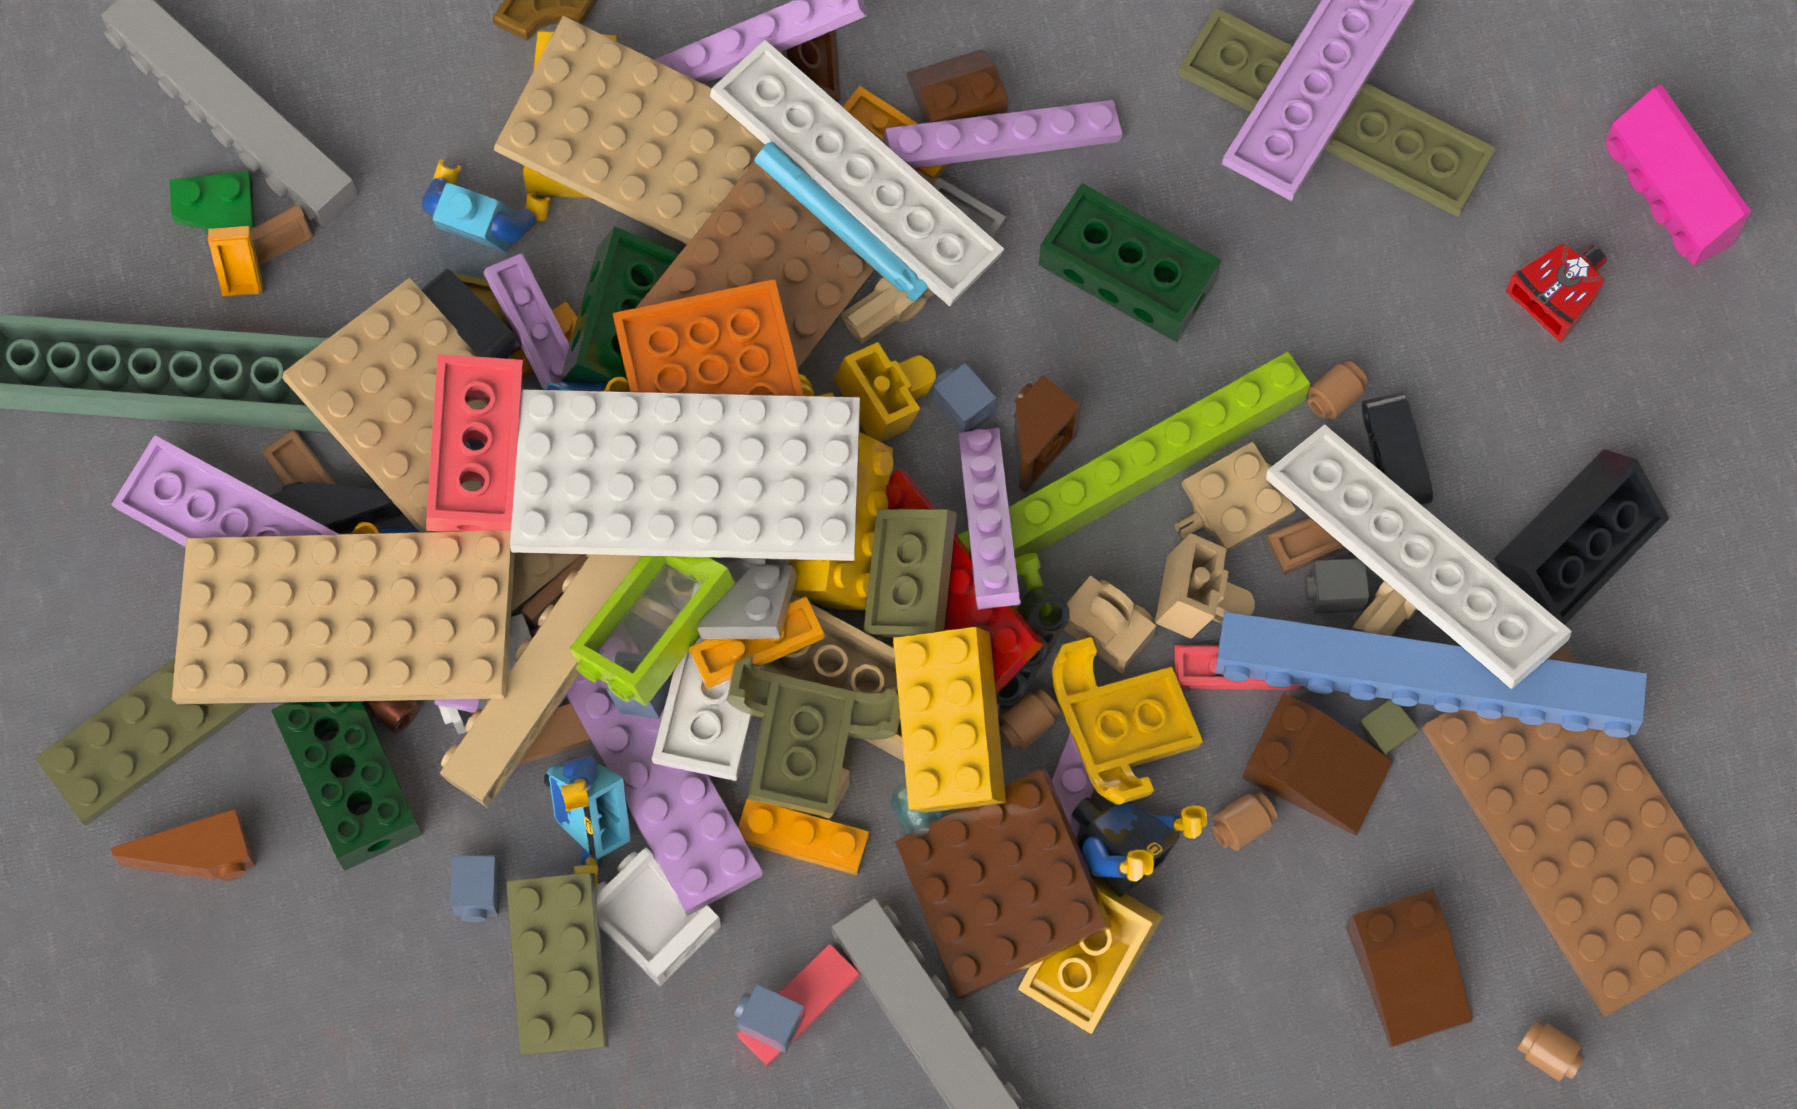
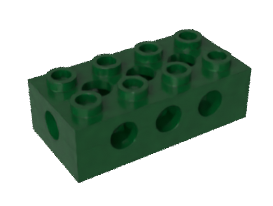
[1038,183,1221,343]
[559,226,680,392]
[271,701,422,871]

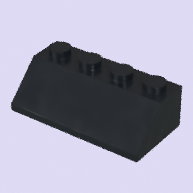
[1494,449,1669,625]

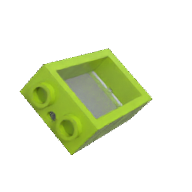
[569,555,735,706]

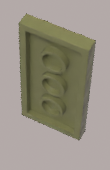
[507,873,609,1055]

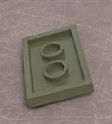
[863,509,956,637]

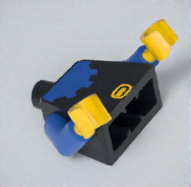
[1071,797,1207,898]

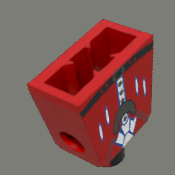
[1506,244,1607,343]

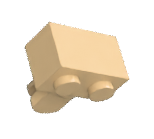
[1155,533,1255,639]
[1064,575,1156,675]

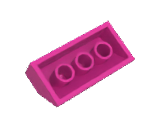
[1605,84,1751,267]

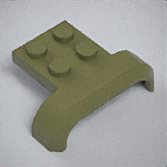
[727,656,900,818]

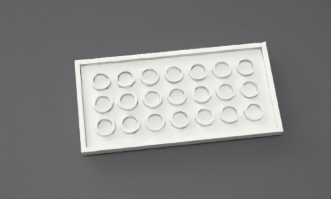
[510,390,860,561]

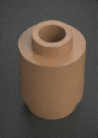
[1307,361,1368,420]
[998,689,1061,750]
[1212,792,1277,851]
[1517,1020,1586,1082]

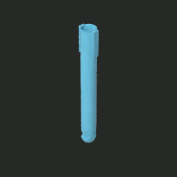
[754,142,928,301]

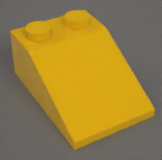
[1018,872,1163,1034]

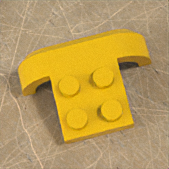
[1052,637,1203,805]

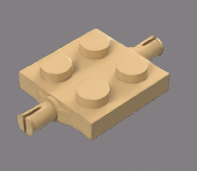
[1174,441,1296,552]

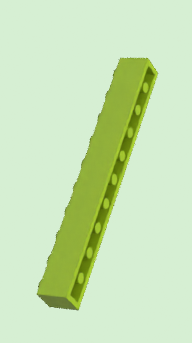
[958,351,1310,558]

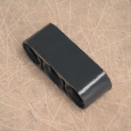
[421,269,521,359]
[1362,392,1433,505]
[996,586,1070,705]

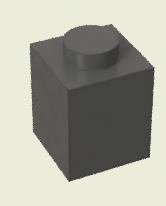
[1305,559,1369,614]

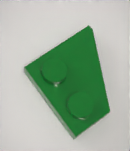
[169,171,255,233]

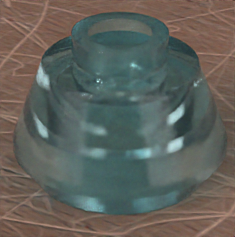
[890,785,942,837]

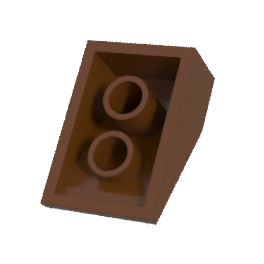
[1242,693,1393,835]
[1346,889,1473,1048]

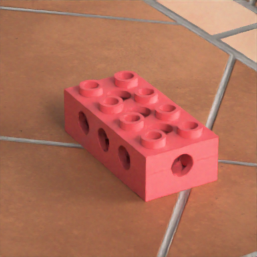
[426,354,523,532]

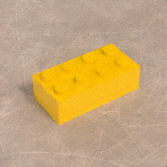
[788,432,894,610]
[893,627,1006,813]

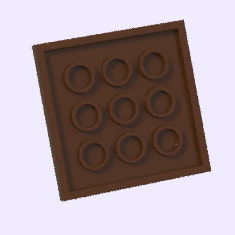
[895,769,1112,999]

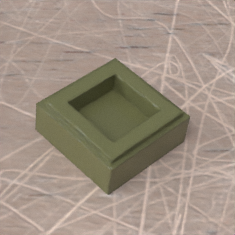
[1358,699,1419,756]

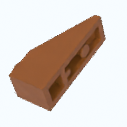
[111,809,256,881]

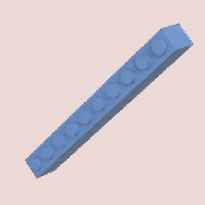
[1215,612,1647,738]

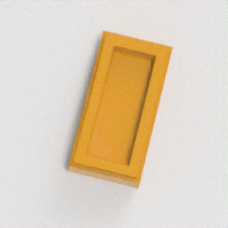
[208,226,263,297]

